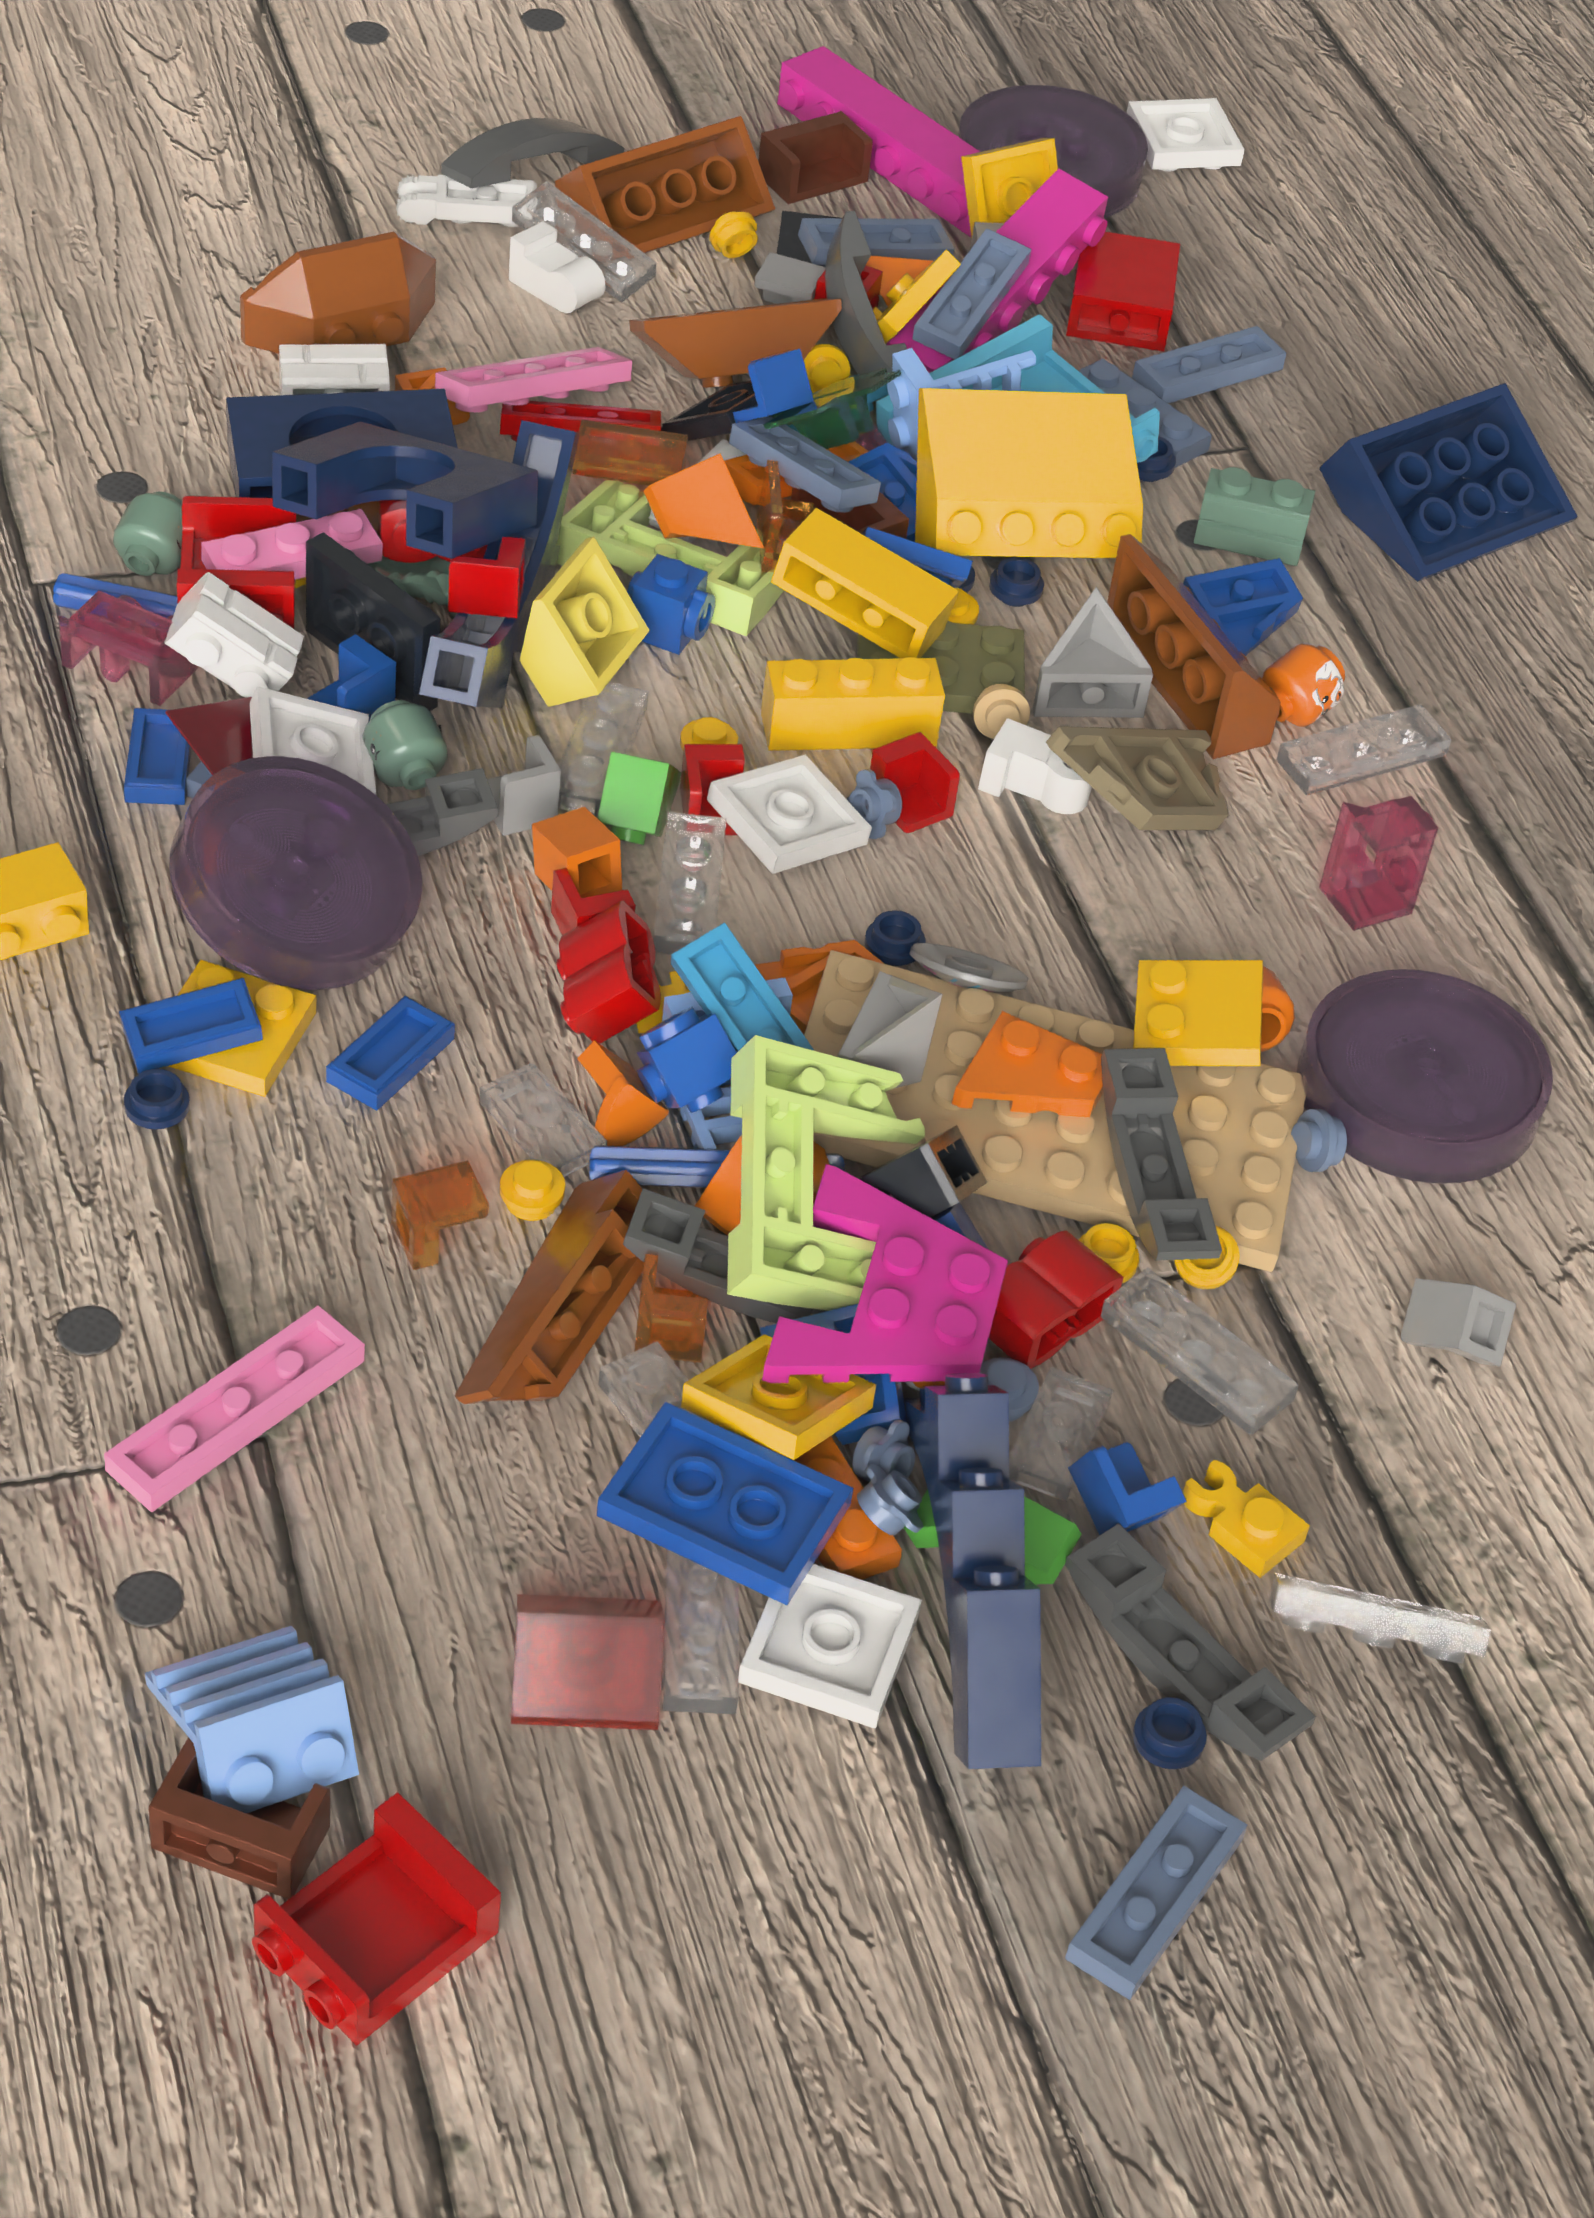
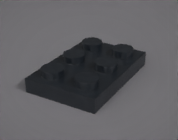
[306,532,441,711]

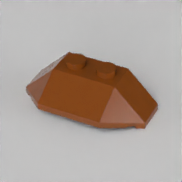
[240,231,436,354]
[629,298,842,388]

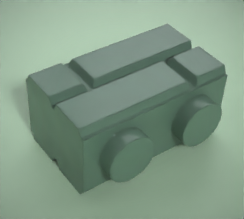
[1193,467,1315,566]

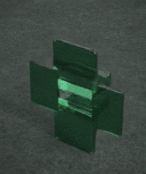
[758,368,901,449]

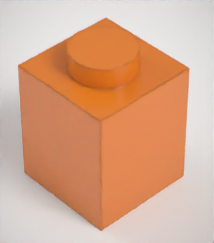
[532,806,622,898]

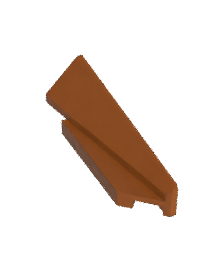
[455,1170,647,1404]

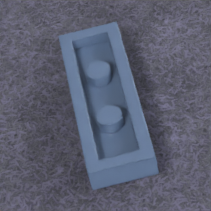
[798,218,955,267]
[912,228,1031,359]
[1132,326,1287,403]
[1078,359,1212,468]
[729,416,881,512]
[1065,1786,1248,2000]

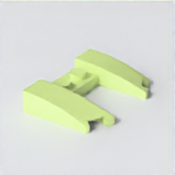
[557,470,784,636]
[727,1035,925,1311]

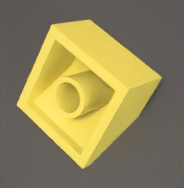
[519,536,650,707]

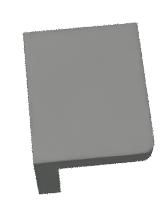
[754,252,826,304]
[487,735,561,836]
[1401,1278,1516,1367]

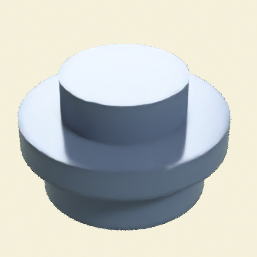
[1291,1109,1347,1172]
[979,1357,1039,1422]

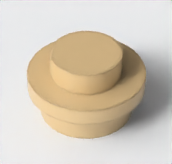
[973,684,1030,739]

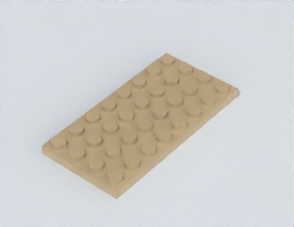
[804,950,1309,1272]

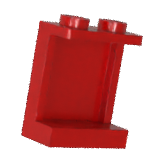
[1066,231,1180,352]
[177,496,296,629]
[252,1792,501,2046]

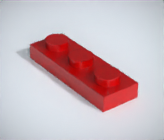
[500,400,661,452]

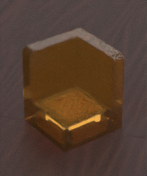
[391,1161,489,1270]
[634,1254,708,1363]

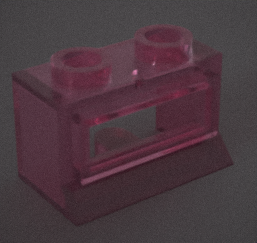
[59,591,198,706]
[1319,796,1438,931]

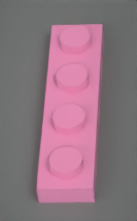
[435,347,632,412]
[104,1305,365,1512]

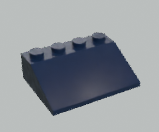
[1319,383,1578,582]

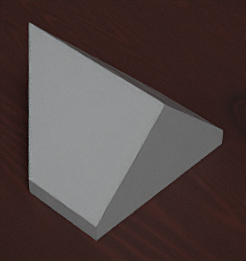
[1033,587,1153,718]
[838,971,943,1089]

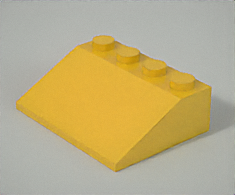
[915,388,1143,558]

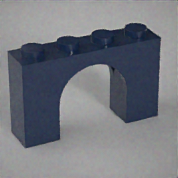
[226,389,458,498]
[272,422,538,559]

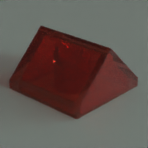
[511,1594,665,1730]

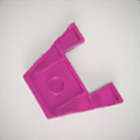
[762,1164,1008,1383]

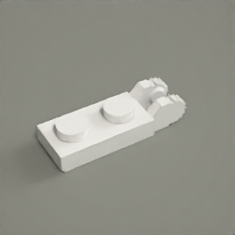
[396,174,537,227]

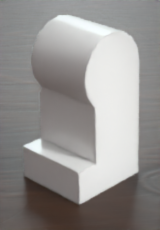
[509,221,606,313]
[978,718,1092,814]

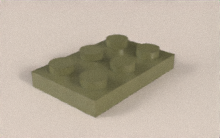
[856,621,1025,714]

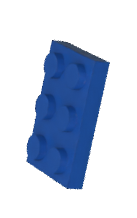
[596,1402,853,1606]

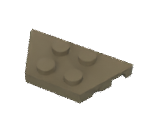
[1046,726,1229,830]

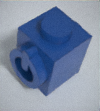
[627,554,715,655]
[637,1007,737,1113]

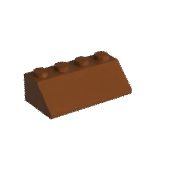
[554,116,775,264]
[1107,534,1281,759]

